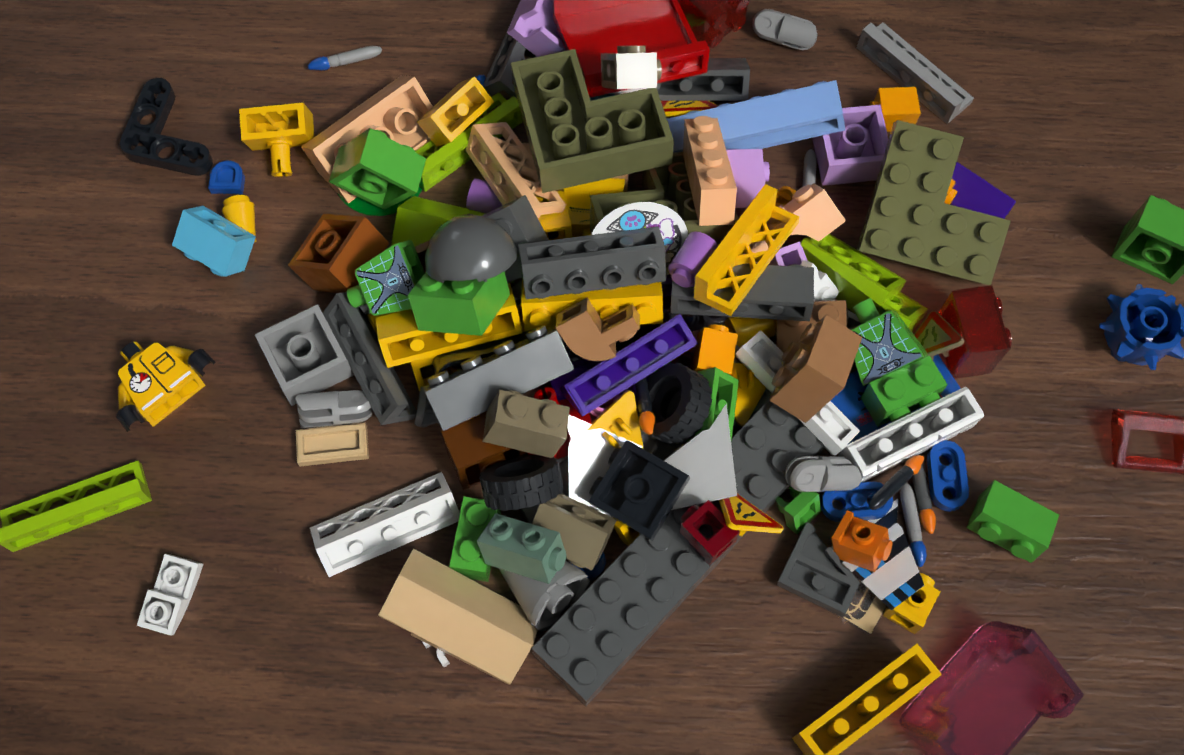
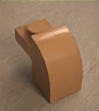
[556,297,640,361]

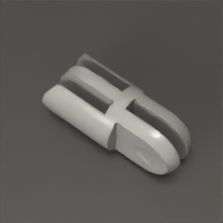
[752,9,817,51]
[296,390,374,428]
[785,456,862,492]

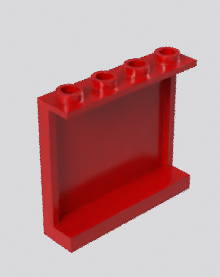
[553,0,710,98]

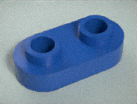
[927,440,969,512]
[820,482,893,522]

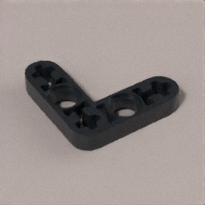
[120,78,213,176]

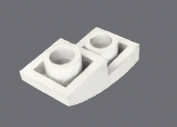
[137,554,203,636]

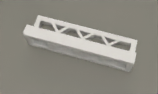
[735,330,860,456]
[310,472,460,577]

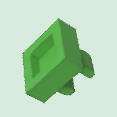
[776,487,821,534]

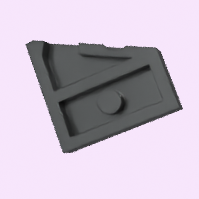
[777,522,860,618]

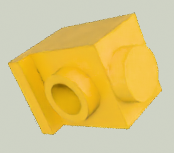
[882,573,941,634]

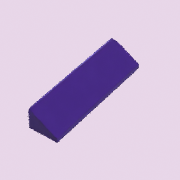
[950,162,1016,219]
[560,314,698,417]

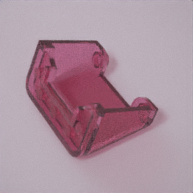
[899,621,1084,755]

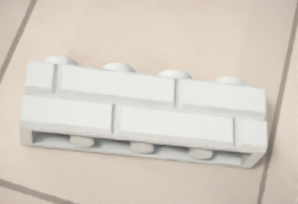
[838,386,984,482]

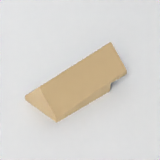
[378,549,538,685]

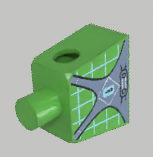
[347,239,425,316]
[852,298,928,386]

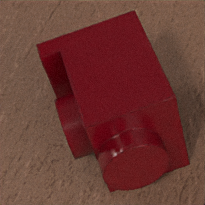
[679,500,740,566]

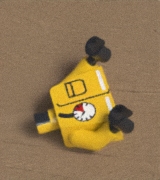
[116,342,216,432]

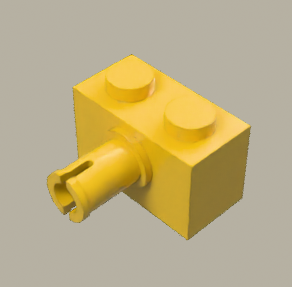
[239,103,314,177]

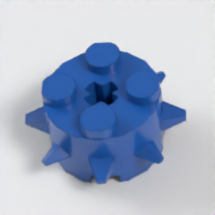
[1099,284,1184,370]

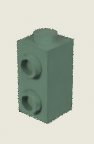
[477,513,567,584]

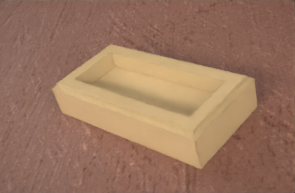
[296,423,369,467]

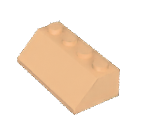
[301,75,433,204]

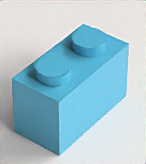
[172,206,256,277]

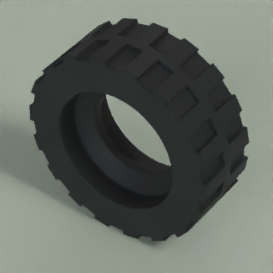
[637,362,712,446]
[479,455,564,511]

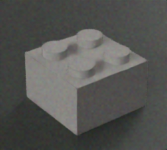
[255,304,354,406]

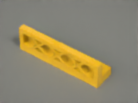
[694,184,799,316]

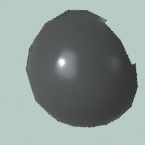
[425,214,517,283]

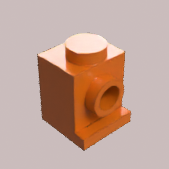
[832,510,892,572]

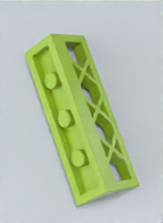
[415,93,523,192]
[0,461,152,552]

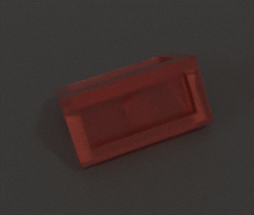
[1111,409,1184,475]

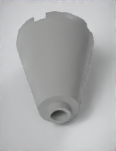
[499,561,590,632]

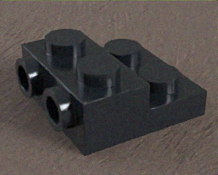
[588,439,690,541]

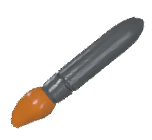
[912,463,936,534]

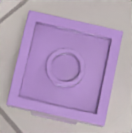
[507,0,566,57]

